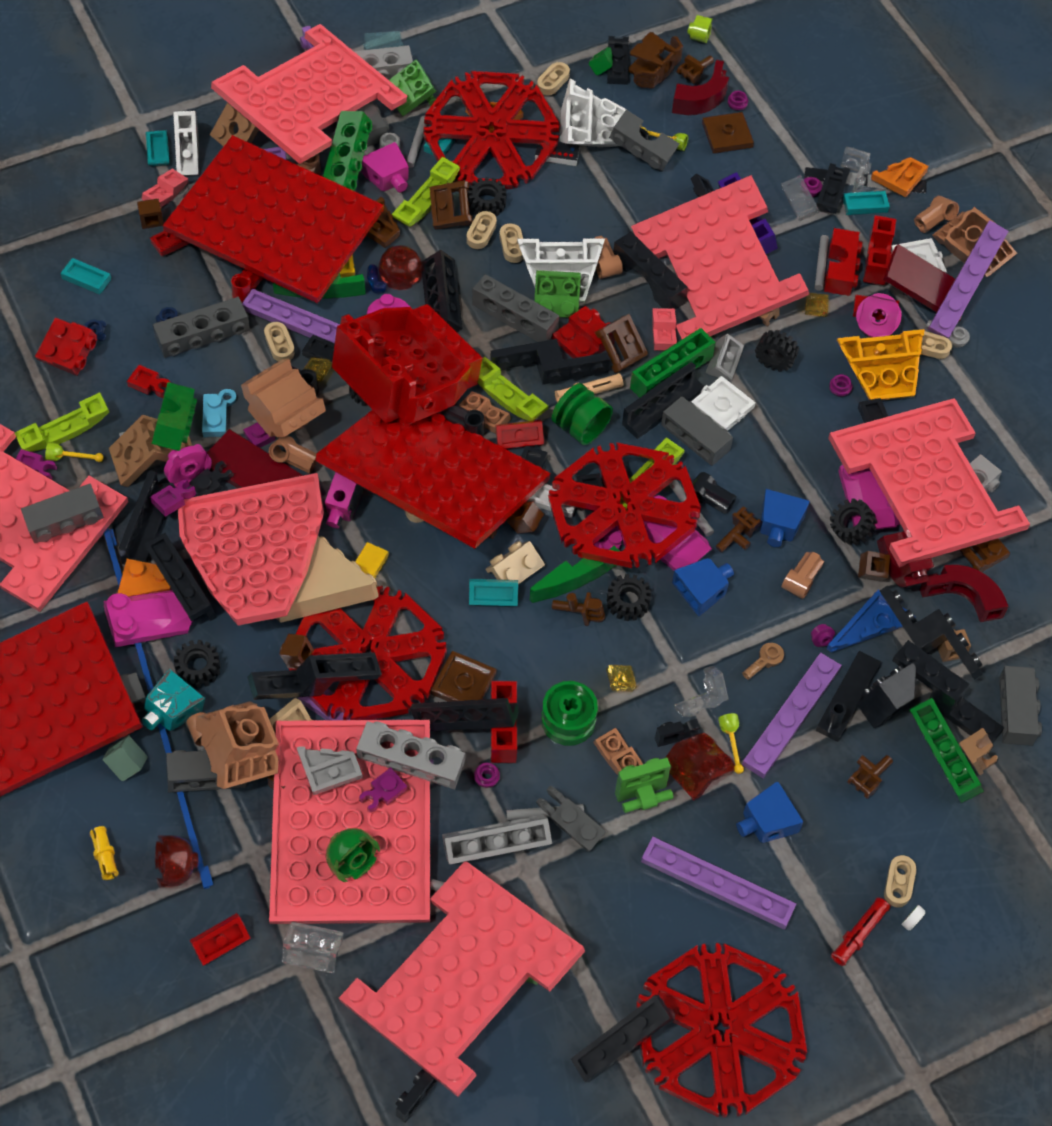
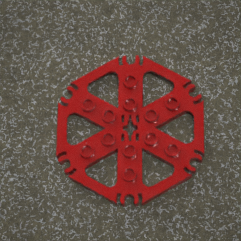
[423,71,559,189]
[548,442,701,568]
[289,586,447,720]
[636,943,807,1117]

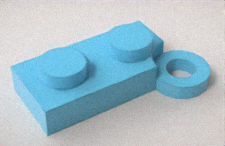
[202,389,237,437]

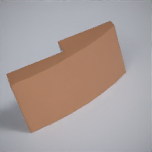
[458,391,511,434]
[593,728,643,775]

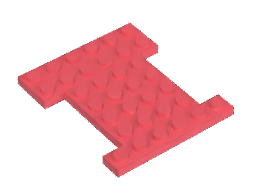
[211,24,408,164]
[631,175,809,340]
[828,398,1030,567]
[0,424,129,612]
[339,861,585,1097]

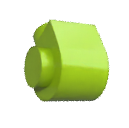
[687,15,712,43]

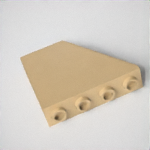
[276,536,378,623]

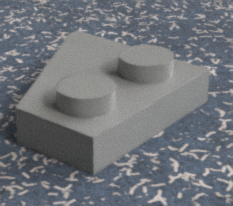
[297,746,363,796]

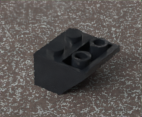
[856,663,916,728]

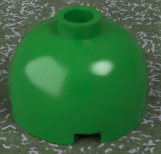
[325,828,380,882]

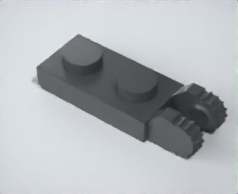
[536,786,606,852]

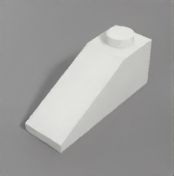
[174,111,199,176]

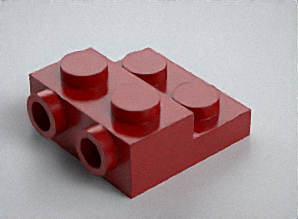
[552,306,615,358]
[35,317,97,376]

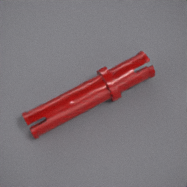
[831,897,890,966]

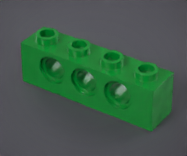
[323,111,372,191]
[630,328,716,398]
[910,698,984,803]

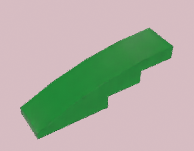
[272,273,365,299]
[529,546,620,603]

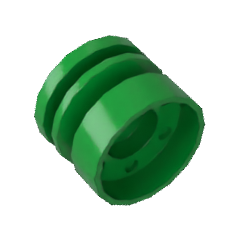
[551,383,613,445]

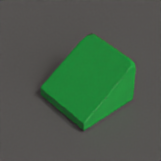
[588,47,613,75]

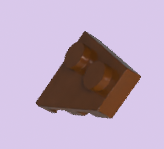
[367,197,400,248]

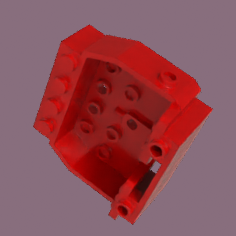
[332,304,483,423]

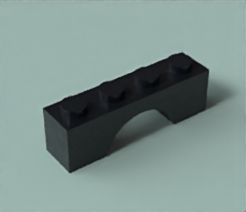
[613,232,688,310]

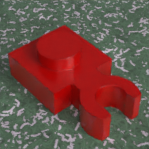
[127,365,171,398]

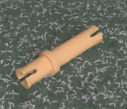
[555,373,623,403]

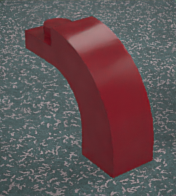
[672,60,729,115]
[877,531,934,587]
[919,565,1009,622]

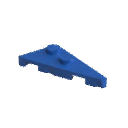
[827,589,916,653]

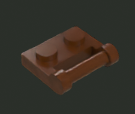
[430,181,472,230]
[595,314,648,373]
[960,538,1010,572]

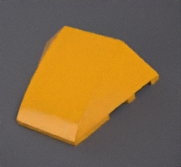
[837,329,925,400]

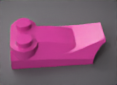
[838,465,900,529]
[643,495,712,571]
[104,590,192,647]

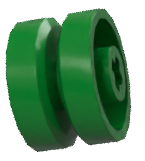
[541,681,598,746]

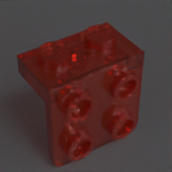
[665,733,735,800]

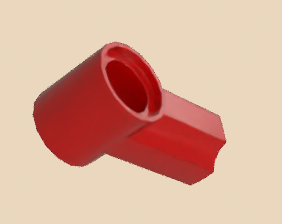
[231,269,263,303]

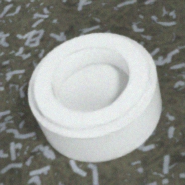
[901,905,925,931]

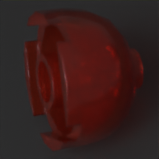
[378,245,422,290]
[155,835,198,889]

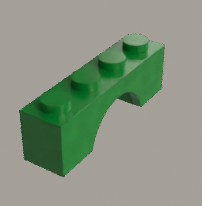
[151,382,197,451]

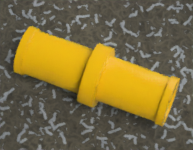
[89,826,119,880]

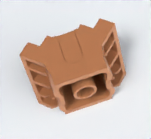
[933,207,1017,277]
[241,359,326,437]
[196,701,279,789]

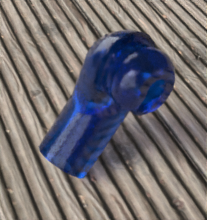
[367,264,386,294]

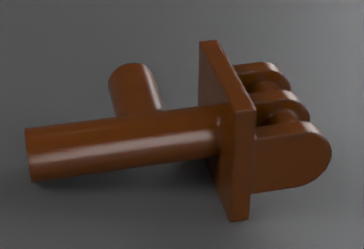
[677,55,714,85]
[715,506,762,553]
[552,592,605,626]
[847,755,893,799]

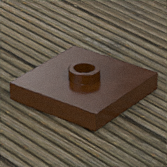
[702,112,754,153]
[431,651,497,701]

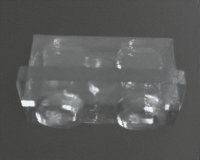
[282,922,344,973]

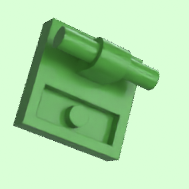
[389,59,437,116]
[534,270,581,317]
[615,758,674,813]

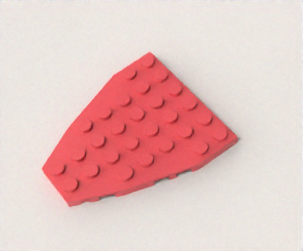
[178,473,324,626]

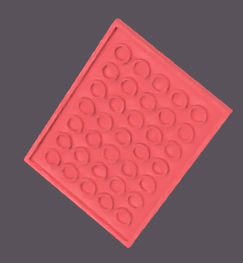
[269,720,430,924]

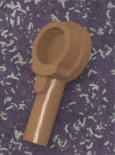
[742,643,784,680]

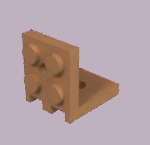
[210,102,259,146]
[109,415,192,487]

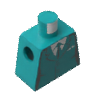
[142,669,205,731]

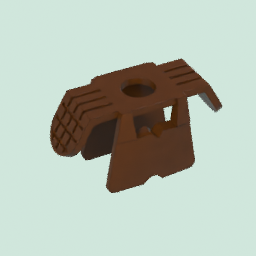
[628,32,683,89]

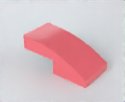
[142,169,188,208]
[652,308,677,351]

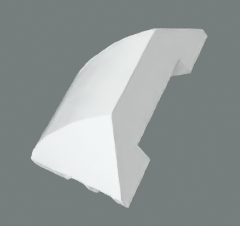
[560,79,626,147]
[517,239,605,303]

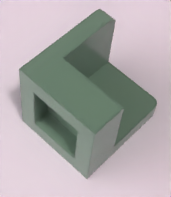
[102,735,148,781]

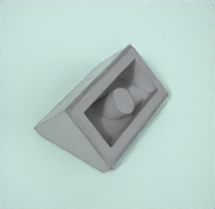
[706,333,744,381]

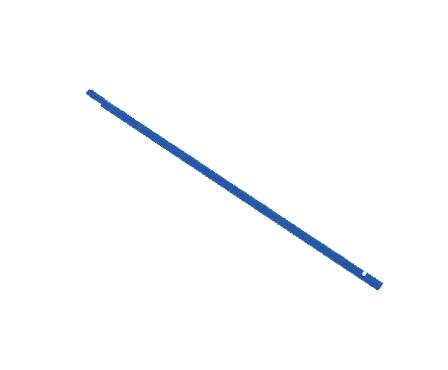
[104,528,213,889]

